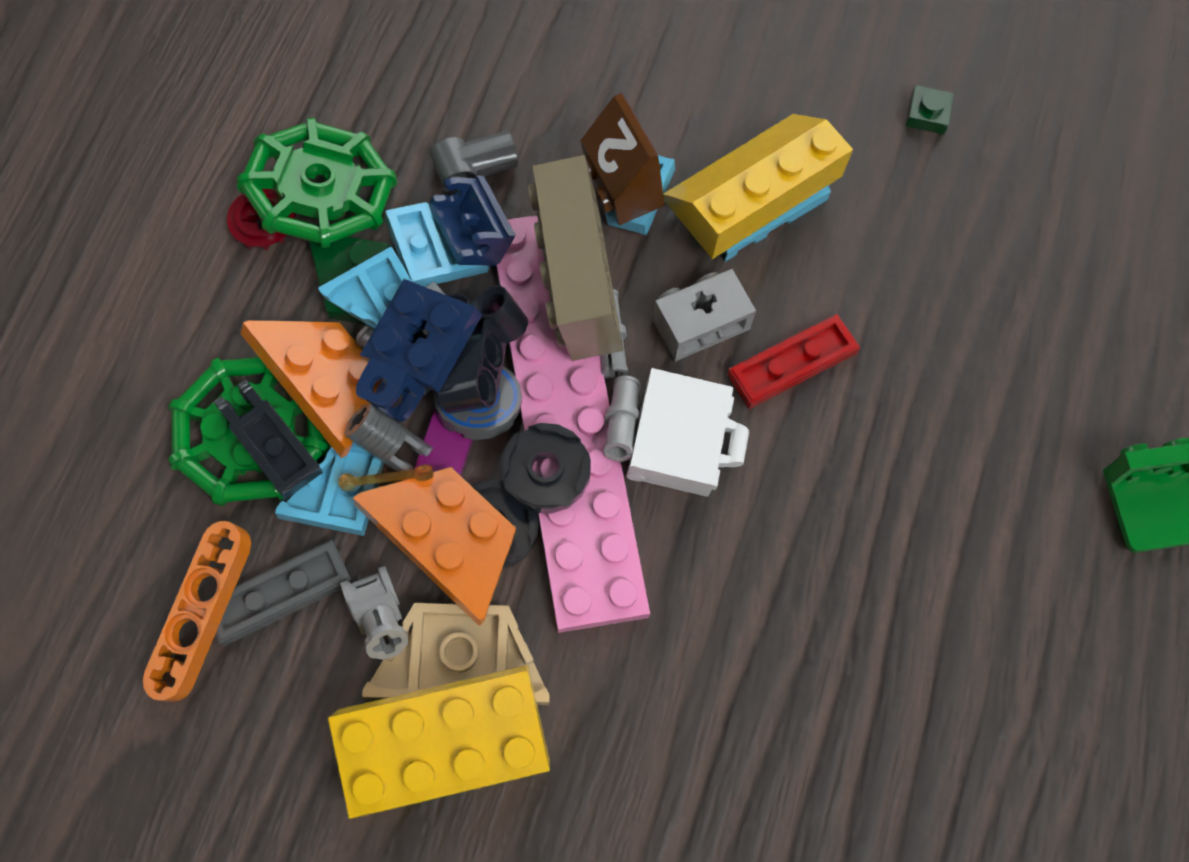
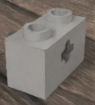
[652,269,756,361]

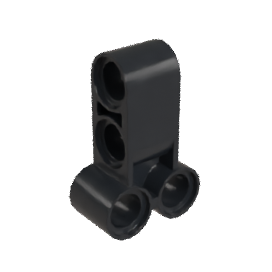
[437,285,528,414]

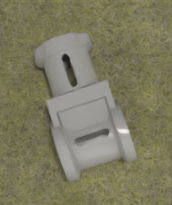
[340,565,409,660]

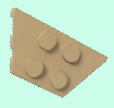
[362,603,549,705]

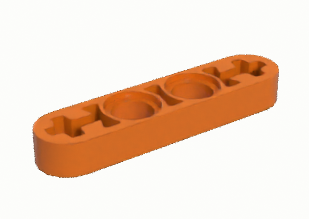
[143,521,251,702]

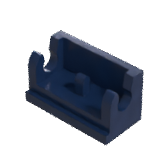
[429,175,516,266]

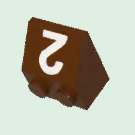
[581,93,665,226]

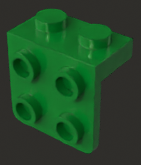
[1102,438,1189,553]

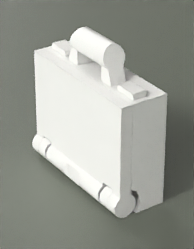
[626,368,749,497]

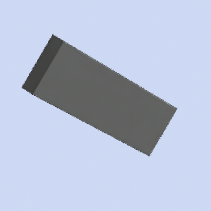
[203,540,353,647]

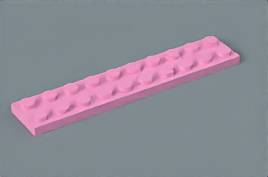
[496,216,650,633]

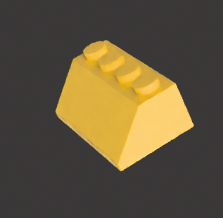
[663,114,853,259]

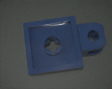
[356,279,482,422]

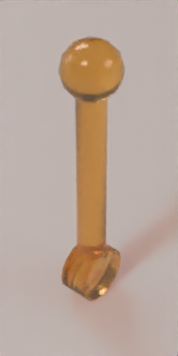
[338,464,434,492]

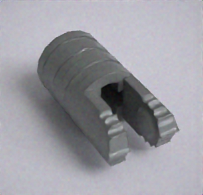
[344,402,433,479]

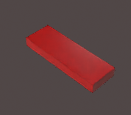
[727,314,860,409]

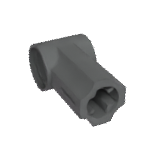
[430,131,518,193]

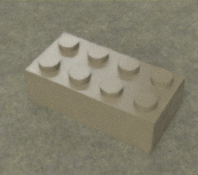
[528,155,624,361]

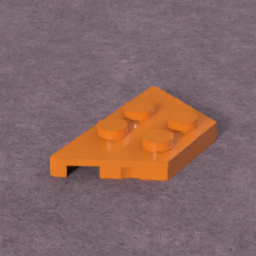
[240,320,381,458]
[353,467,516,626]

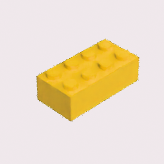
[328,665,550,819]

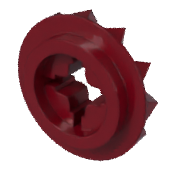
[227,189,296,251]

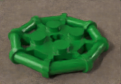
[236,118,397,248]
[168,357,330,506]

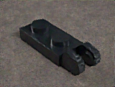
[213,380,323,500]

